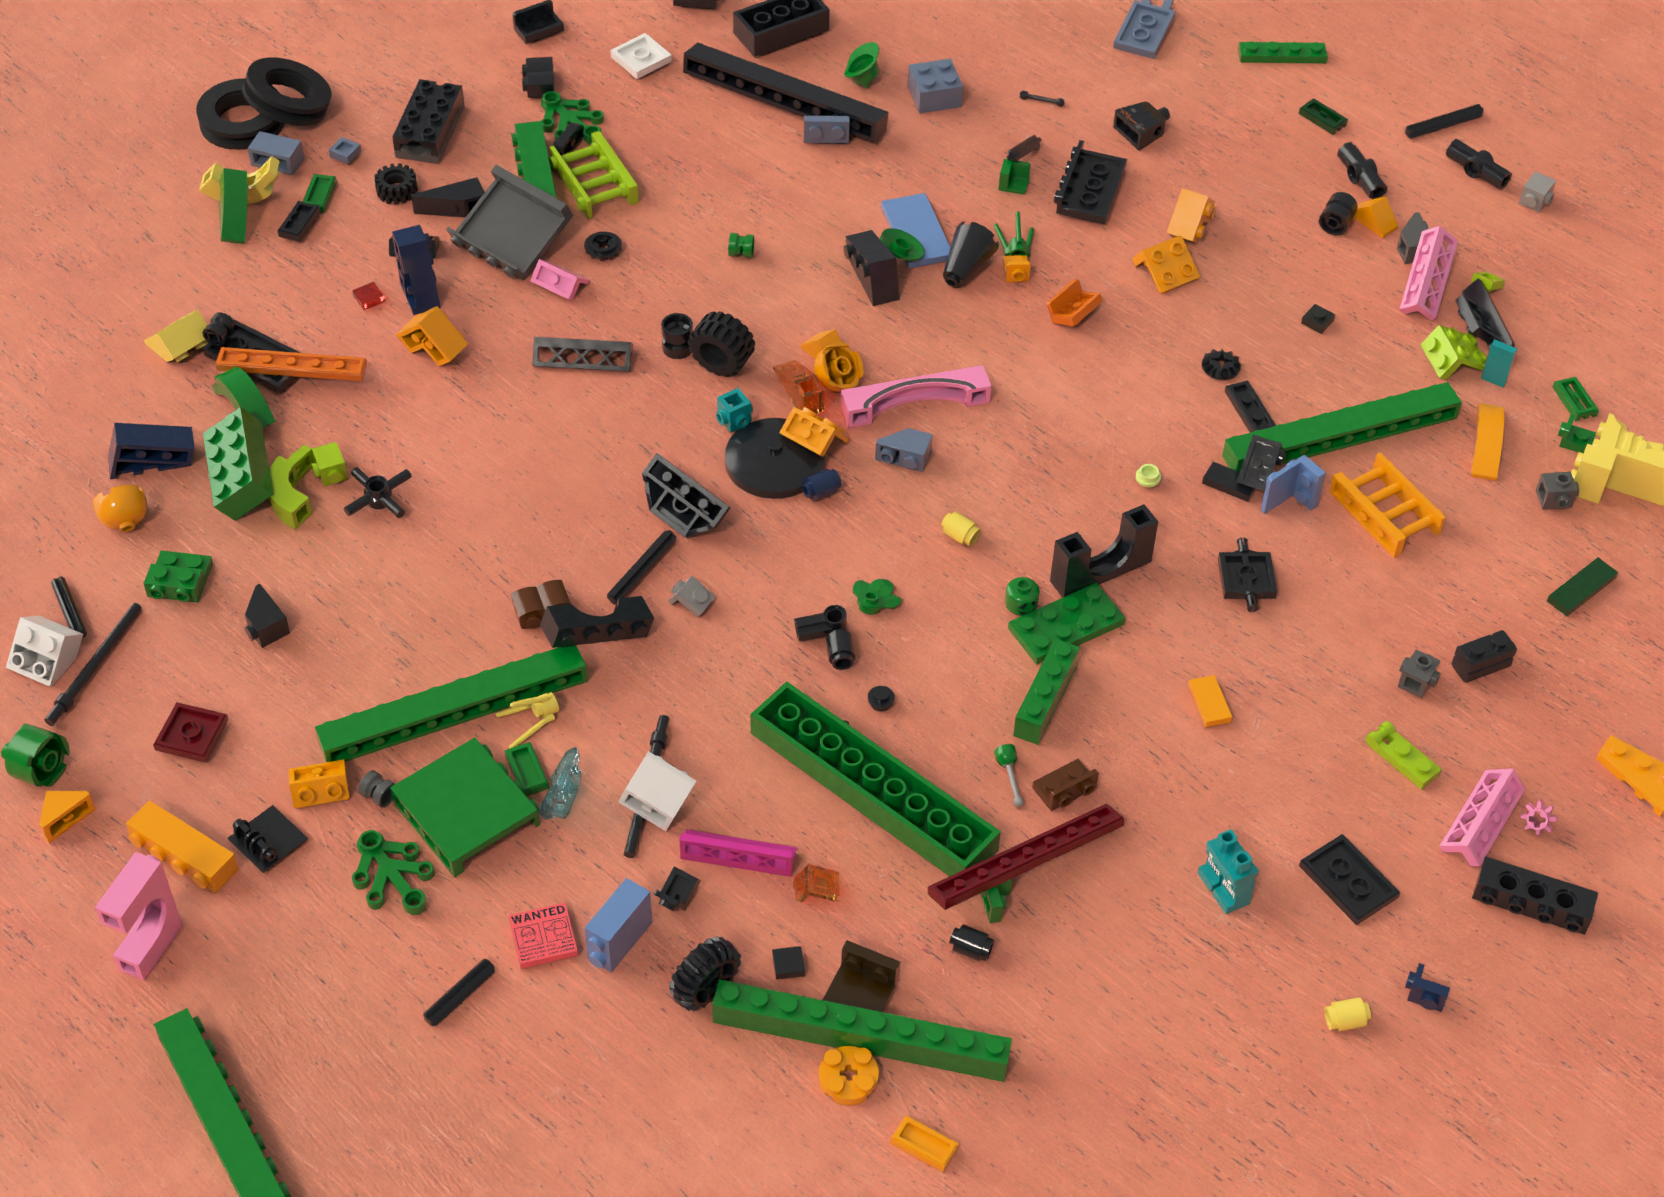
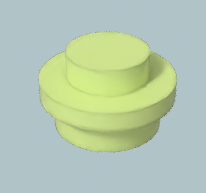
[1136,464,1161,487]

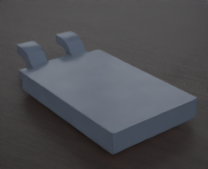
[1113,0,1175,59]

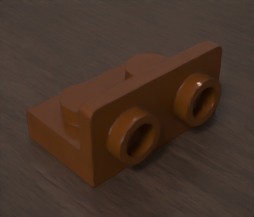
[1032,759,1099,811]

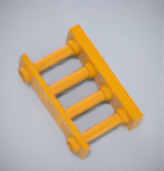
[1329,452,1446,558]

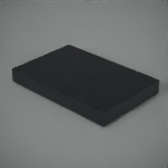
[1299,834,1400,925]

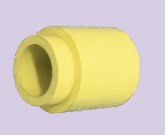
[941,511,981,546]
[1324,997,1371,1032]

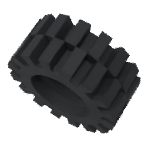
[374,163,418,205]

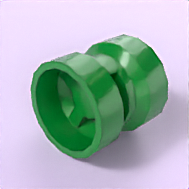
[728,232,755,258]

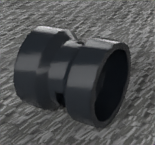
[202,312,236,347]

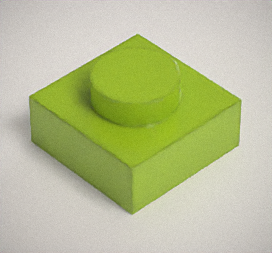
[1471,271,1505,292]

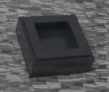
[772,946,805,980]

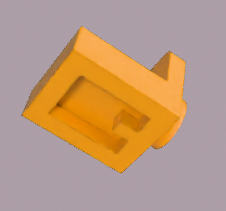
[1003,255,1031,282]

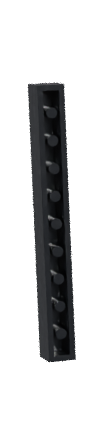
[683,42,889,143]

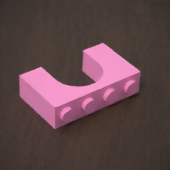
[95,852,183,981]

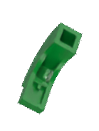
[212,366,276,428]

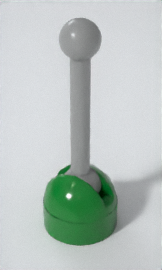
[994,744,1024,807]

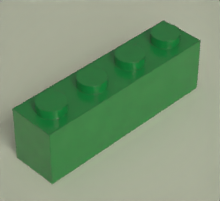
[1013,638,1080,745]

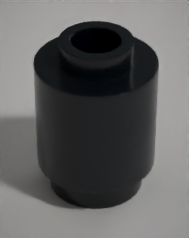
[826,629,855,670]
[949,924,995,961]

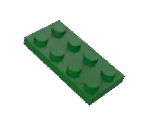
[1008,582,1126,665]

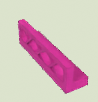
[679,830,797,877]

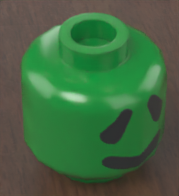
[1005,577,1040,616]

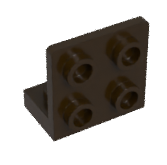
[823,940,901,1012]

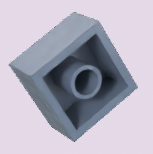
[908,59,963,114]

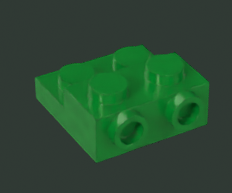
[143,550,213,603]

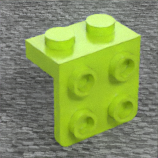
[1420,325,1487,380]

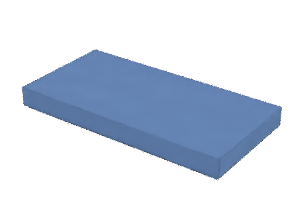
[881,193,950,268]

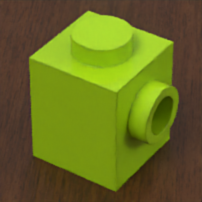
[311,442,348,486]

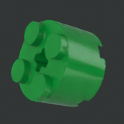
[1,724,69,787]

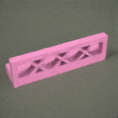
[1399,226,1458,321]
[1440,769,1525,866]

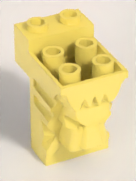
[1571,413,1664,506]

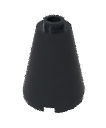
[943,221,999,287]

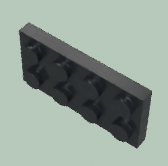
[203,320,300,394]

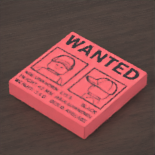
[509,903,578,969]

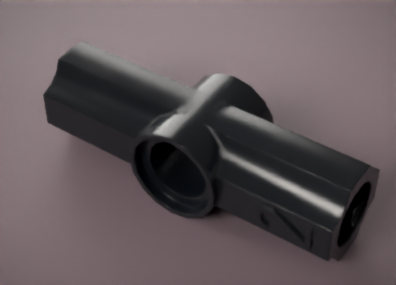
[1445,138,1512,190]
[1337,142,1388,199]

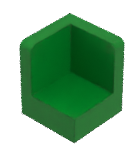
[998,159,1031,195]

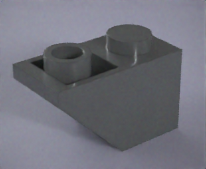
[1397,212,1428,264]

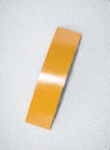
[1471,403,1504,481]

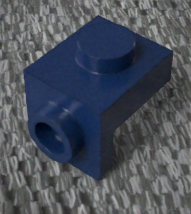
[1405,963,1450,1012]

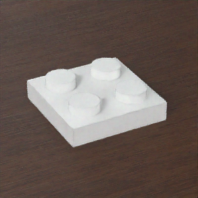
[610,33,672,79]

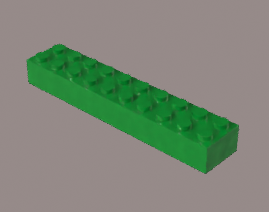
[750,681,1001,876]

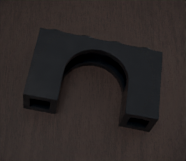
[1050,504,1158,598]

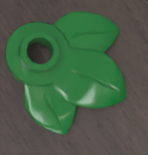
[853,579,902,615]

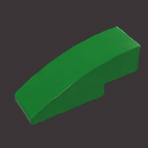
[219,168,247,244]

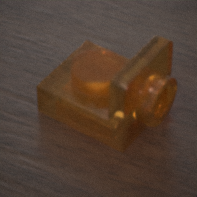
[793,864,839,902]

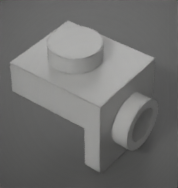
[668,576,715,617]

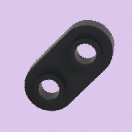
[553,122,584,155]

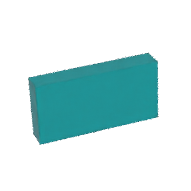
[1481,340,1517,388]

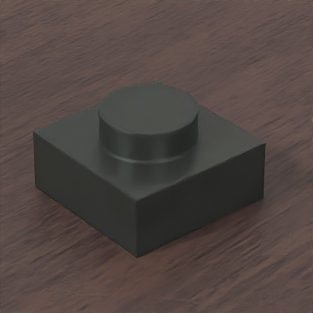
[1301,304,1335,334]

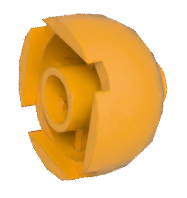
[814,342,864,393]
[93,485,147,532]

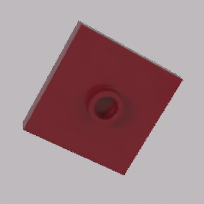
[153,702,228,763]

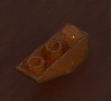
[773,360,825,414]

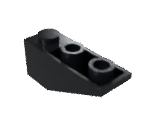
[411,177,485,218]

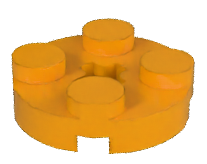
[818,1046,879,1105]

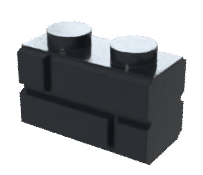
[1451,630,1517,683]

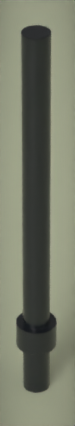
[44,603,142,726]
[624,715,670,858]

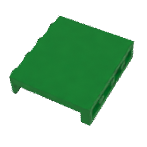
[390,737,540,878]

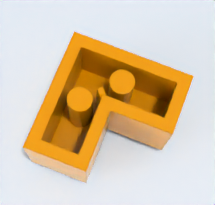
[1166,188,1217,243]
[396,306,468,367]

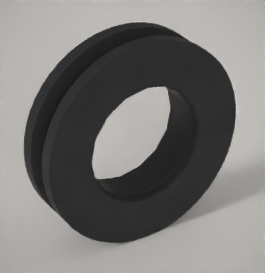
[243,57,332,126]
[196,78,284,150]

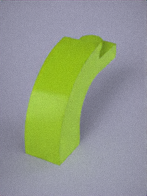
[269,444,315,530]

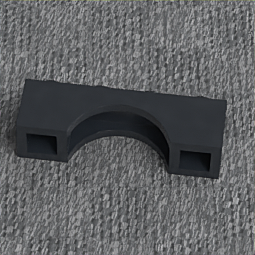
[540,596,654,648]

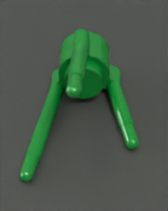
[994,211,1034,257]

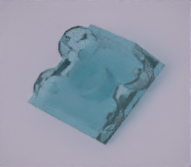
[539,747,582,820]

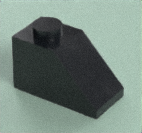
[245,584,290,648]

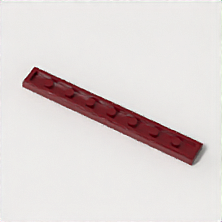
[927,803,1125,910]

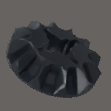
[584,231,622,261]
[1202,348,1241,380]

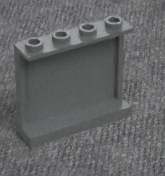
[446,165,574,281]

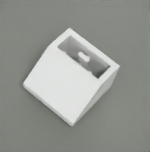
[6,616,83,687]
[618,751,696,832]

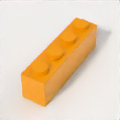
[126,800,239,893]

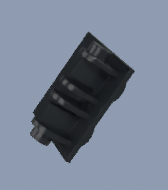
[228,805,308,873]

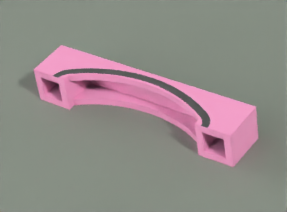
[841,365,991,428]

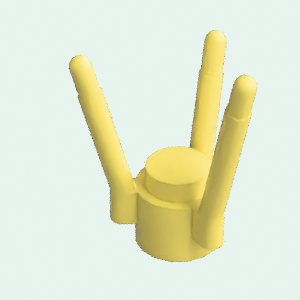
[496,692,559,748]

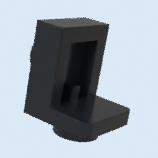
[654,866,701,912]

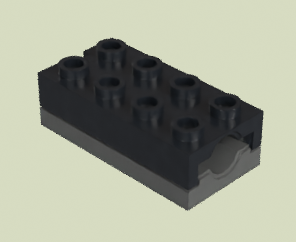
[392,79,465,164]

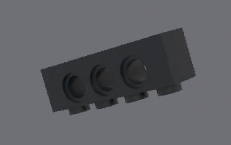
[1472,856,1598,935]

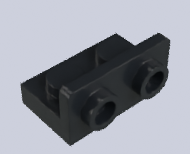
[1237,435,1286,494]

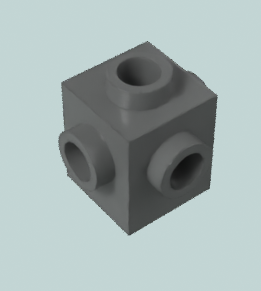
[1536,472,1579,509]
[1398,650,1441,698]

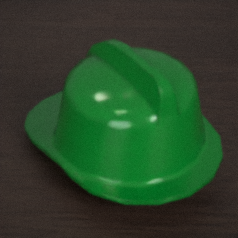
[844,42,879,88]

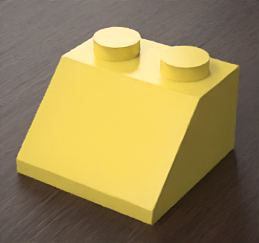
[144,309,208,362]

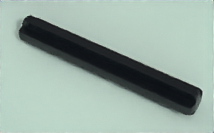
[1405,104,1484,139]
[607,530,676,605]

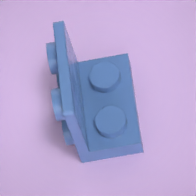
[1261,455,1326,514]

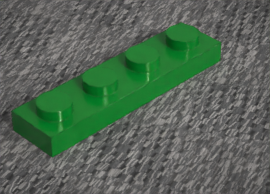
[1238,41,1328,64]

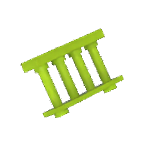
[548,131,639,219]

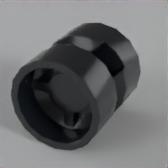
[1319,192,1358,235]
[661,313,693,359]

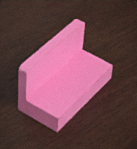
[530,259,589,300]

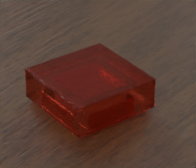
[352,282,385,310]

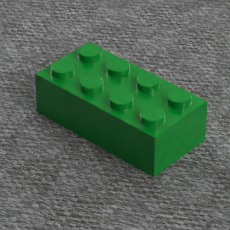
[203,407,273,521]

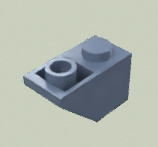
[875,428,933,472]

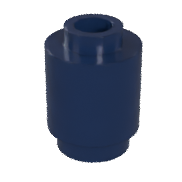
[802,469,842,501]

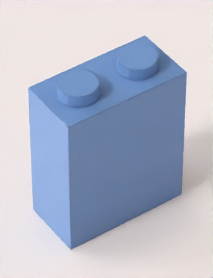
[585,878,652,973]

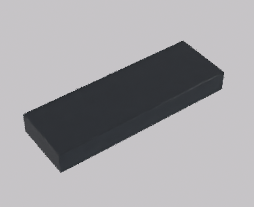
[1225,380,1276,433]

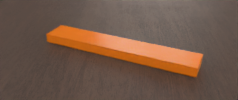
[215,347,367,381]

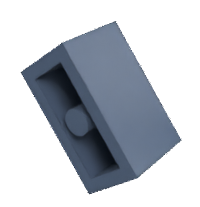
[248,131,304,175]

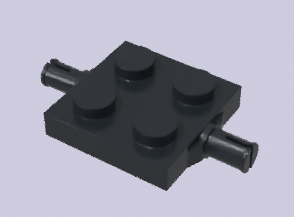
[1218,537,1277,612]

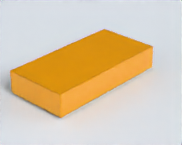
[1188,675,1232,728]
[890,1115,959,1173]

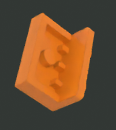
[1047,279,1103,327]

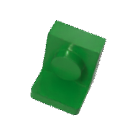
[1557,414,1596,453]
[981,879,1012,923]

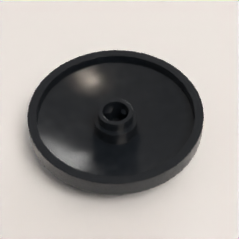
[725,418,825,499]

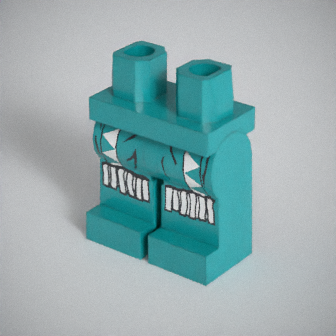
[1197,829,1259,914]

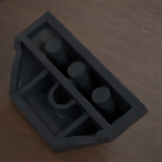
[642,453,731,538]

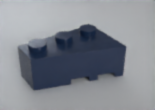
[392,225,441,315]
[108,423,195,480]

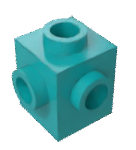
[716,388,753,433]

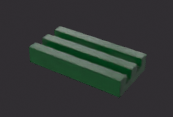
[1299,98,1348,135]

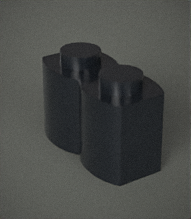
[522,57,554,98]

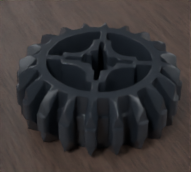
[669,936,741,1011]

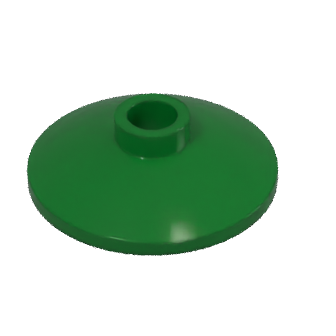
[880,228,924,261]

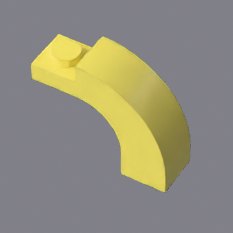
[199,156,280,204]

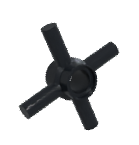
[344,467,412,518]

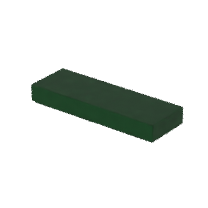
[1547,557,1618,616]

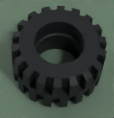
[688,311,755,377]

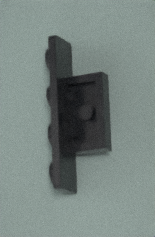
[1455,278,1515,349]

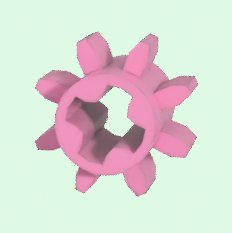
[1521,799,1558,836]

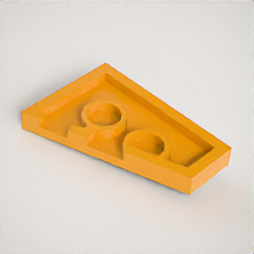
[1596,735,1664,817]

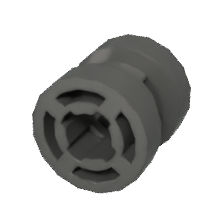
[358,770,396,808]

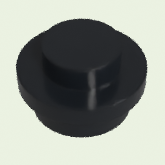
[868,686,895,712]

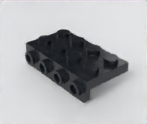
[1054,140,1127,224]

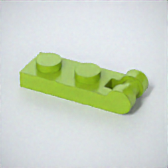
[1365,721,1442,790]

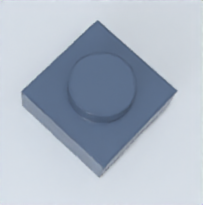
[329,137,361,164]

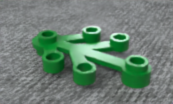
[541,91,604,145]
[352,830,434,915]

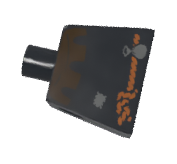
[1113,101,1170,151]

